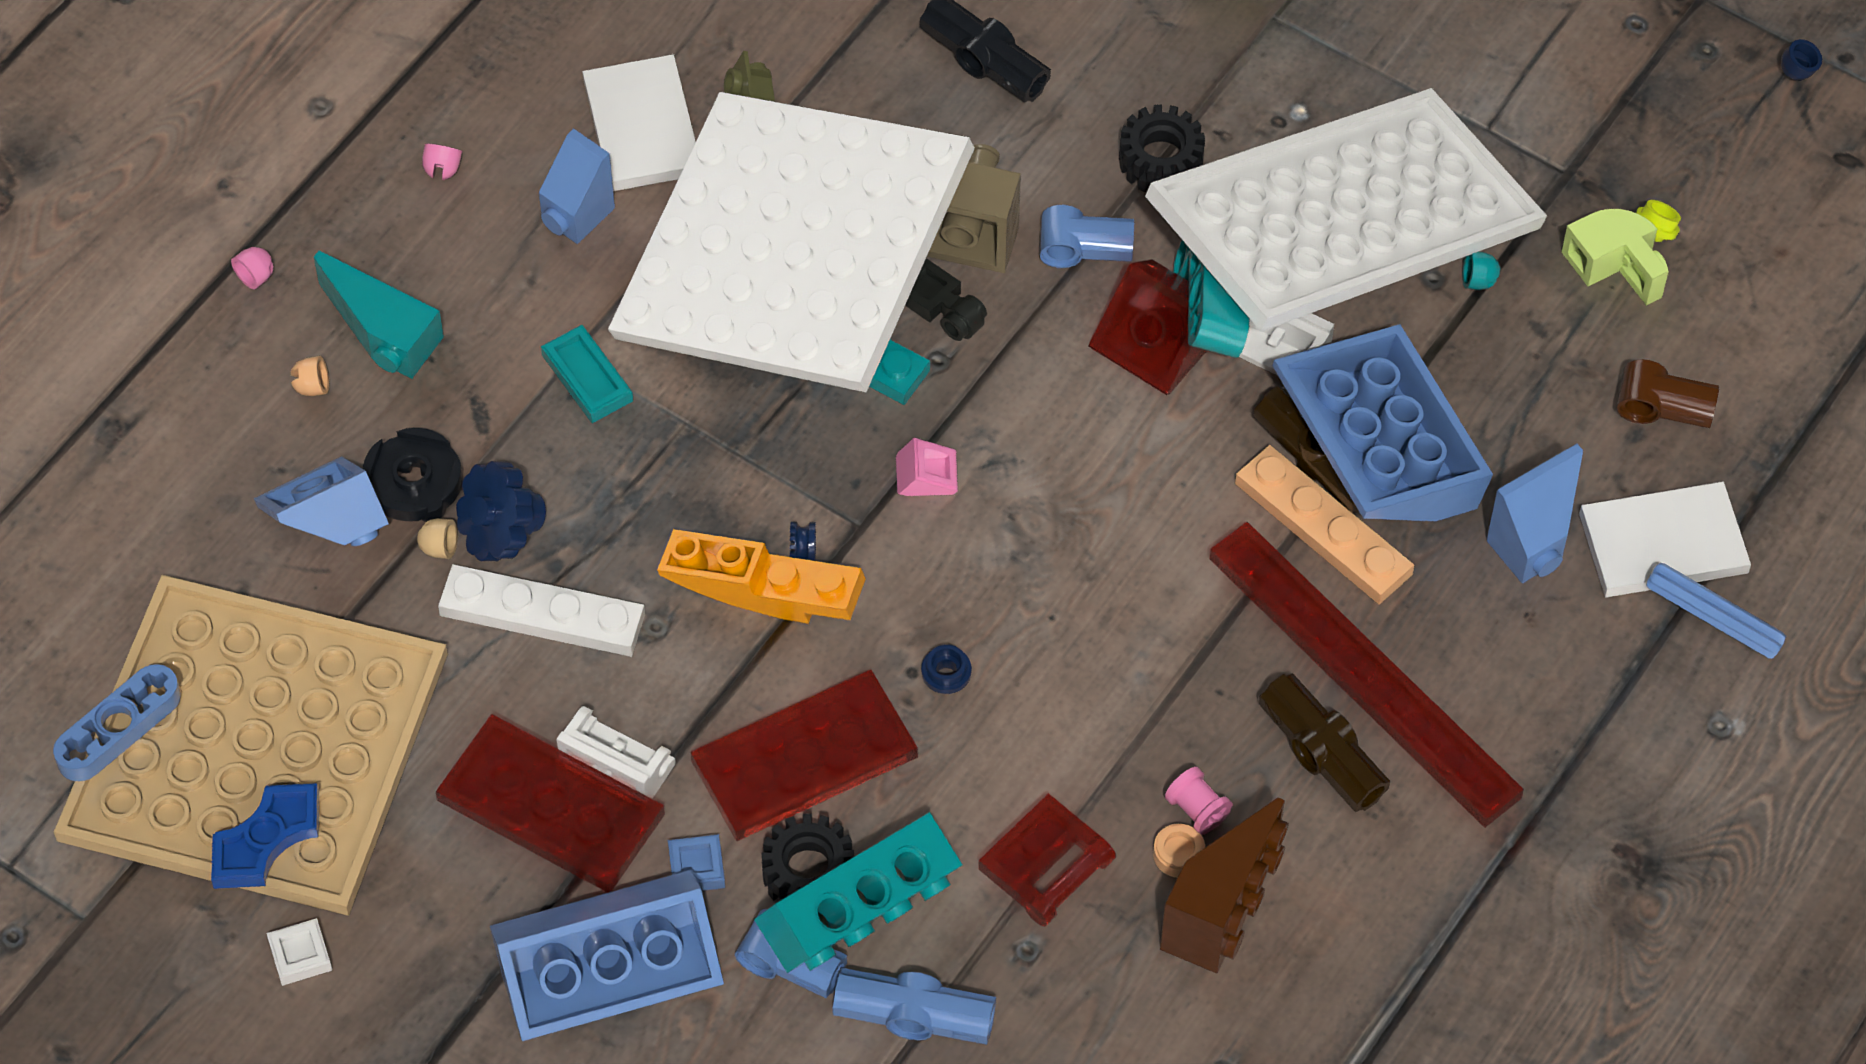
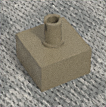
[927,144,1021,273]

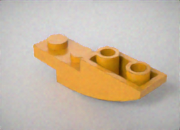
[657,529,866,624]

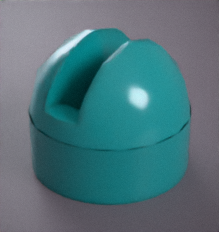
[1462,251,1501,290]

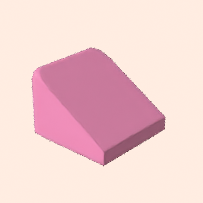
[896,438,958,496]

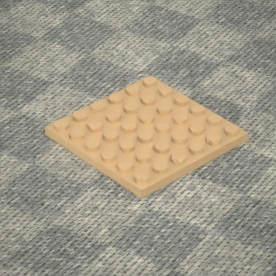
[54,575,448,916]

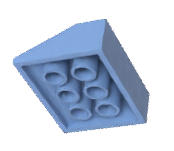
[1272,324,1493,521]

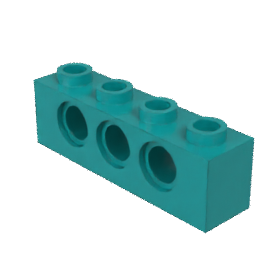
[754,812,963,973]

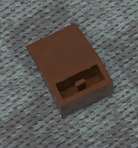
[1160,798,1289,974]

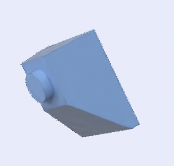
[1487,444,1583,583]
[254,456,389,546]

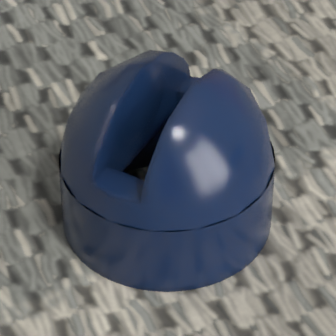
[1781,39,1822,81]

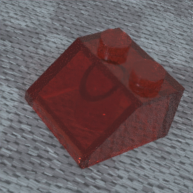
[1088,259,1207,395]

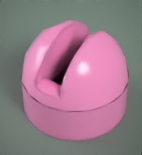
[422,144,462,180]
[231,247,273,289]

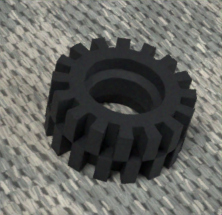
[1119,104,1205,192]
[761,813,854,914]

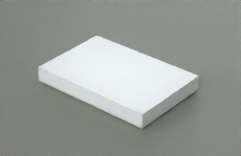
[582,54,696,191]
[1579,482,1751,598]

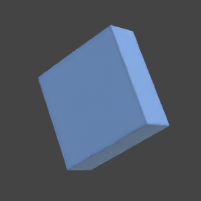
[668,834,725,891]

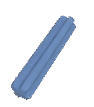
[1646,563,1786,659]

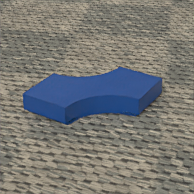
[211,783,319,889]

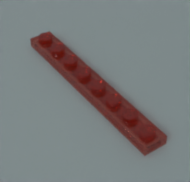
[1209,522,1524,828]

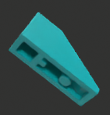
[314,251,444,379]

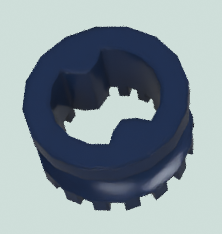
[790,522,816,561]

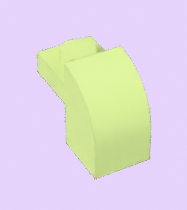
[1561,209,1669,306]

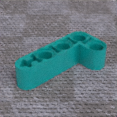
[1173,240,1250,358]

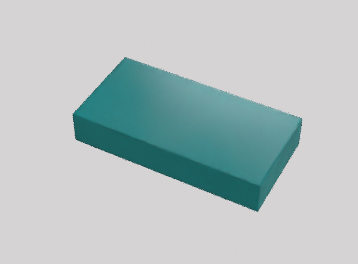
[541,325,633,423]

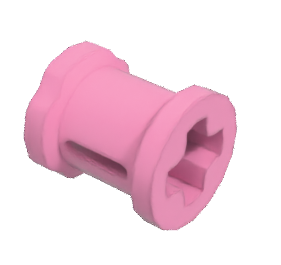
[1165,767,1233,835]

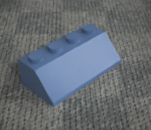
[490,870,724,1041]

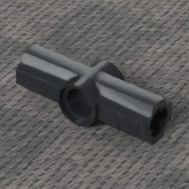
[920,0,1051,102]

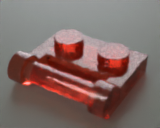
[978,793,1116,927]

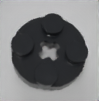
[363,428,463,522]

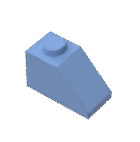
[539,129,615,244]

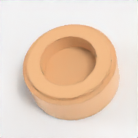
[1153,824,1205,878]

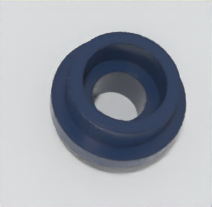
[921,645,972,694]

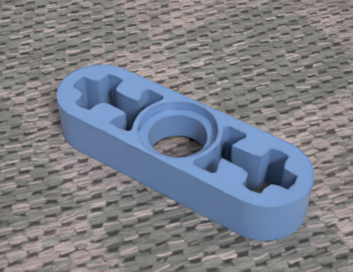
[53,664,181,781]

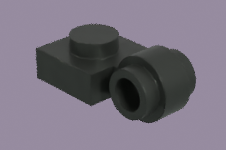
[905,258,987,341]

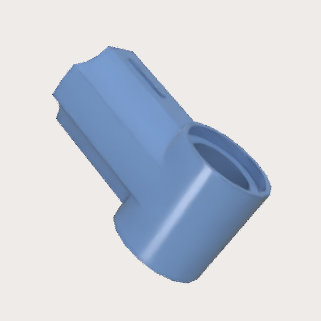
[1040,205,1134,268]
[735,909,847,999]

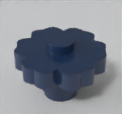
[456,461,546,561]

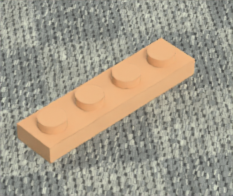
[1235,445,1414,605]

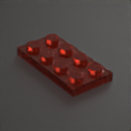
[690,670,918,842]
[435,714,665,893]

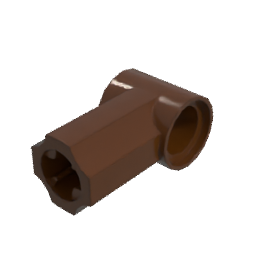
[1617,359,1719,428]

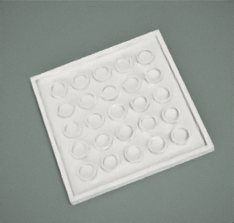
[608,92,975,392]

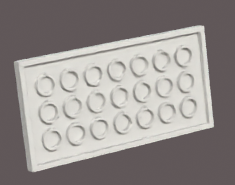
[1145,88,1547,331]

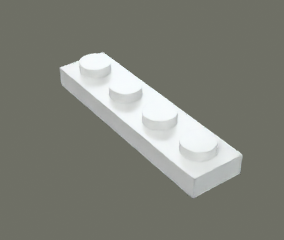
[438,564,645,657]

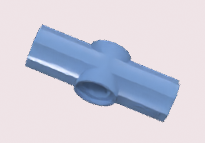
[832,968,996,1045]

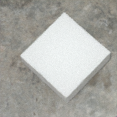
[266,918,332,986]

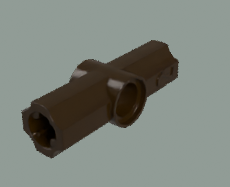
[1254,386,1359,513]
[1259,673,1390,812]

